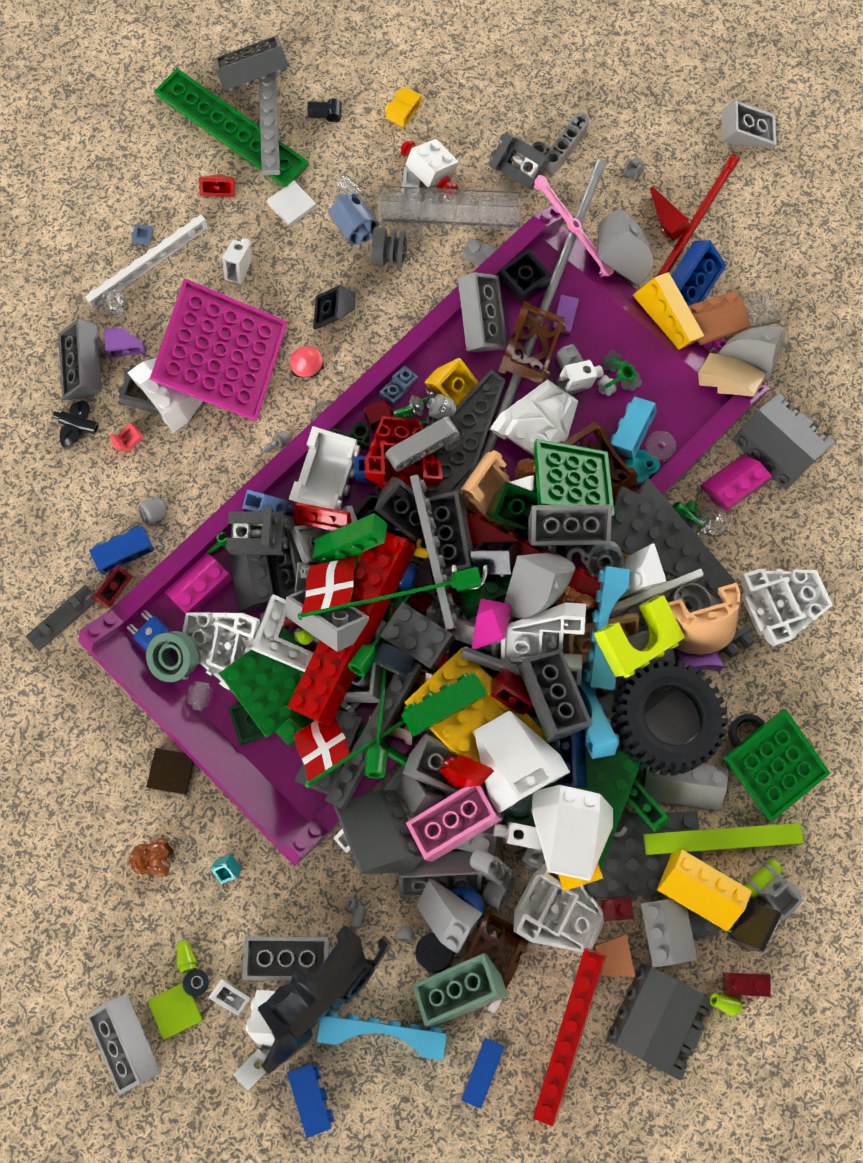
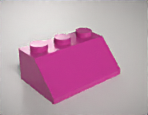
[700,454,772,514]
[164,553,233,614]

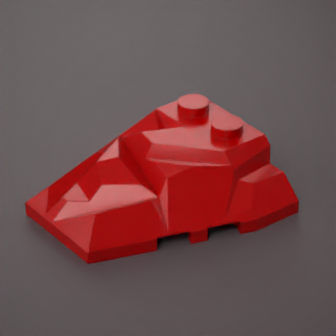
[364,416,443,489]

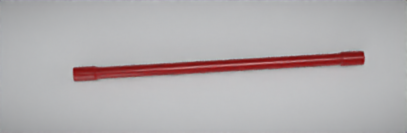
[656,154,740,277]

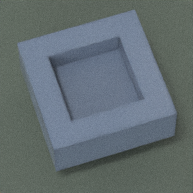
[131,224,154,245]

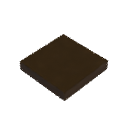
[146,748,194,795]

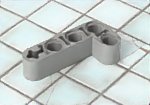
[532,113,589,173]
[385,417,460,471]
[470,849,518,910]

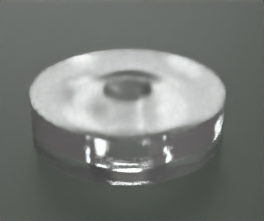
[645,431,676,462]
[699,506,729,537]

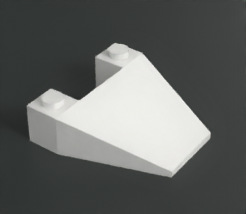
[501,603,586,685]

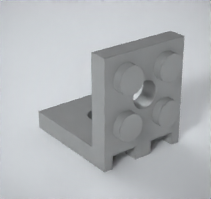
[290,506,357,564]

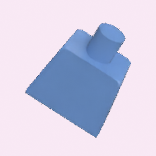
[242,490,292,516]

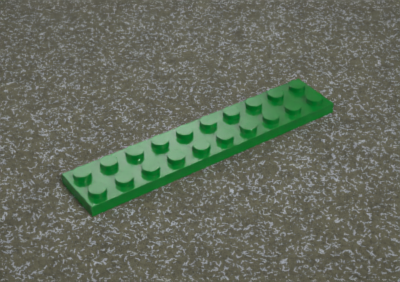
[154,68,309,187]

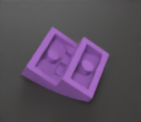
[673,648,724,673]

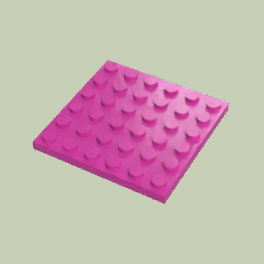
[149,278,288,421]

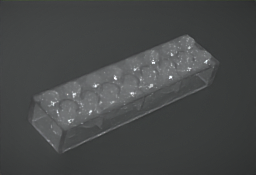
[378,186,522,229]

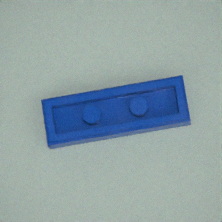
[461,1038,505,1109]

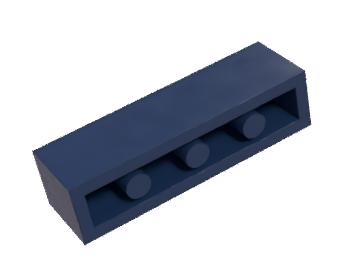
[556,728,587,788]

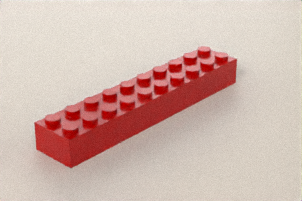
[287,532,416,728]

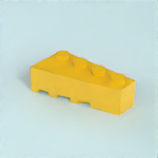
[633,272,704,350]

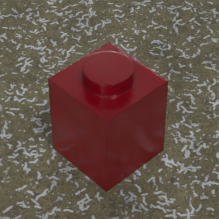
[364,400,394,431]
[602,898,634,921]

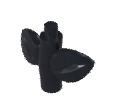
[52,400,99,447]

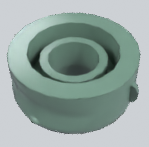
[146,631,199,682]

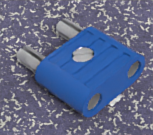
[127,610,170,651]

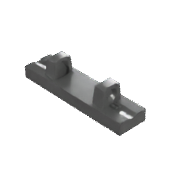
[25,585,96,651]

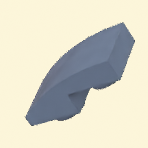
[379,365,418,407]

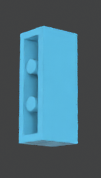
[610,396,657,459]

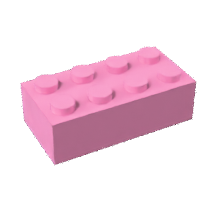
[406,784,502,862]

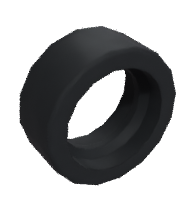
[728,714,765,747]

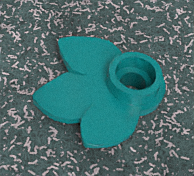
[624,450,660,484]

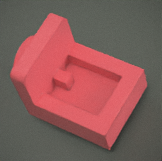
[109,423,144,452]

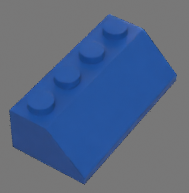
[671,240,727,306]

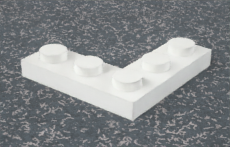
[251,594,313,672]

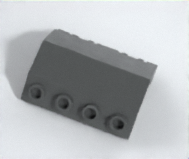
[732,392,836,490]
[606,963,714,1081]

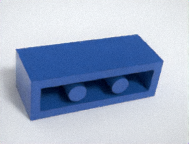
[89,526,155,575]
[287,1062,335,1138]

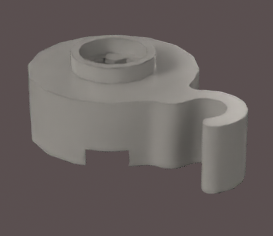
[565,541,625,578]

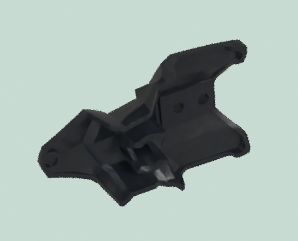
[258,926,392,1074]

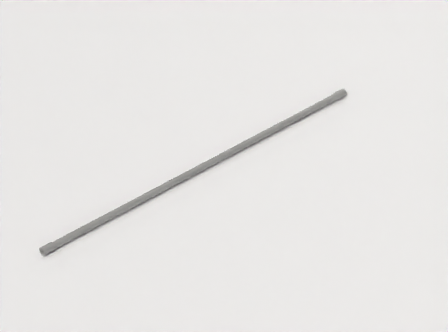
[428,159,607,597]

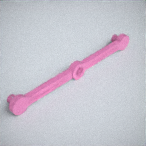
[534,175,614,277]

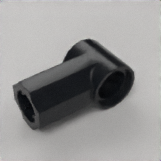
[307,98,342,123]

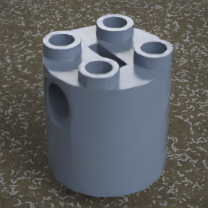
[328,192,378,245]

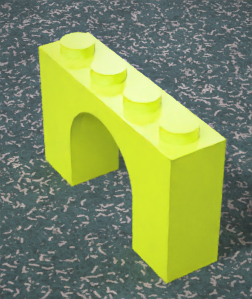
[593,595,685,678]

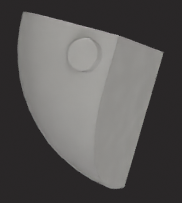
[598,210,653,285]
[718,326,786,381]
[504,552,575,618]

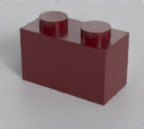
[90,565,133,609]
[490,668,533,715]
[723,972,771,997]

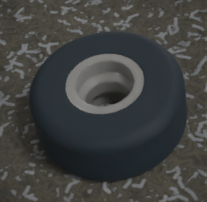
[183,970,209,997]

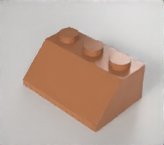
[688,291,751,345]

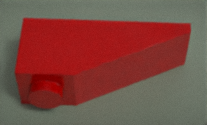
[650,186,690,241]
[439,754,494,788]

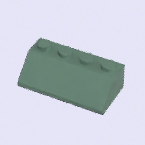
[413,953,508,1026]

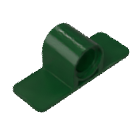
[332,423,370,452]

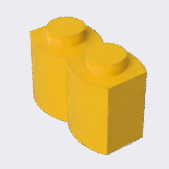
[385,86,422,128]

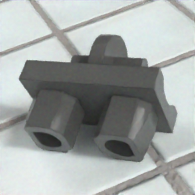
[718,624,754,659]

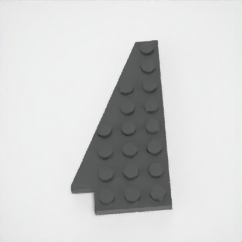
[424,369,506,498]
[611,478,740,599]

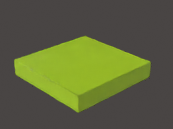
[147,983,203,1040]

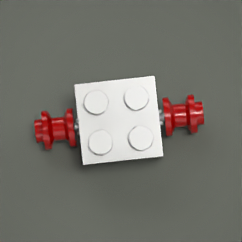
[400,139,459,200]

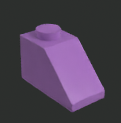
[104,327,146,358]

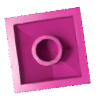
[472,599,512,650]

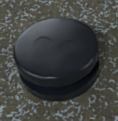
[415,933,454,973]

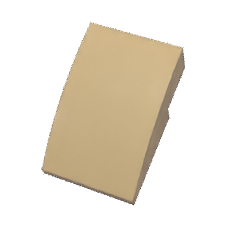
[698,353,766,396]

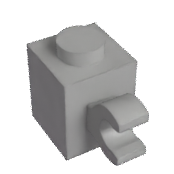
[556,344,583,370]
[520,848,545,872]

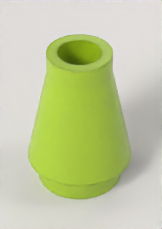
[176,940,197,974]
[710,993,742,1016]

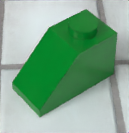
[275,713,314,748]

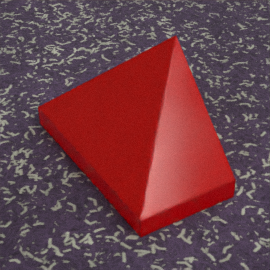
[199,174,235,197]

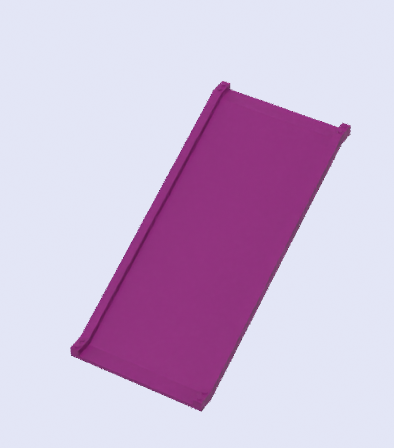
[78,205,770,867]

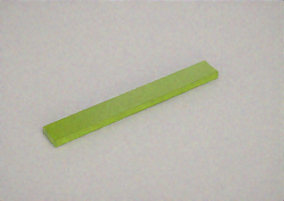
[643,823,803,855]

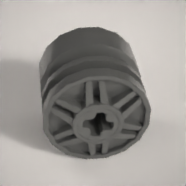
[371,227,407,268]

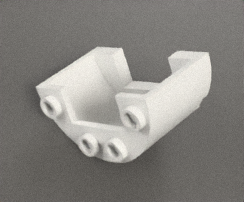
[289,426,360,510]

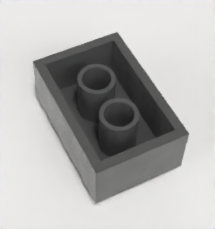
[380,602,456,671]

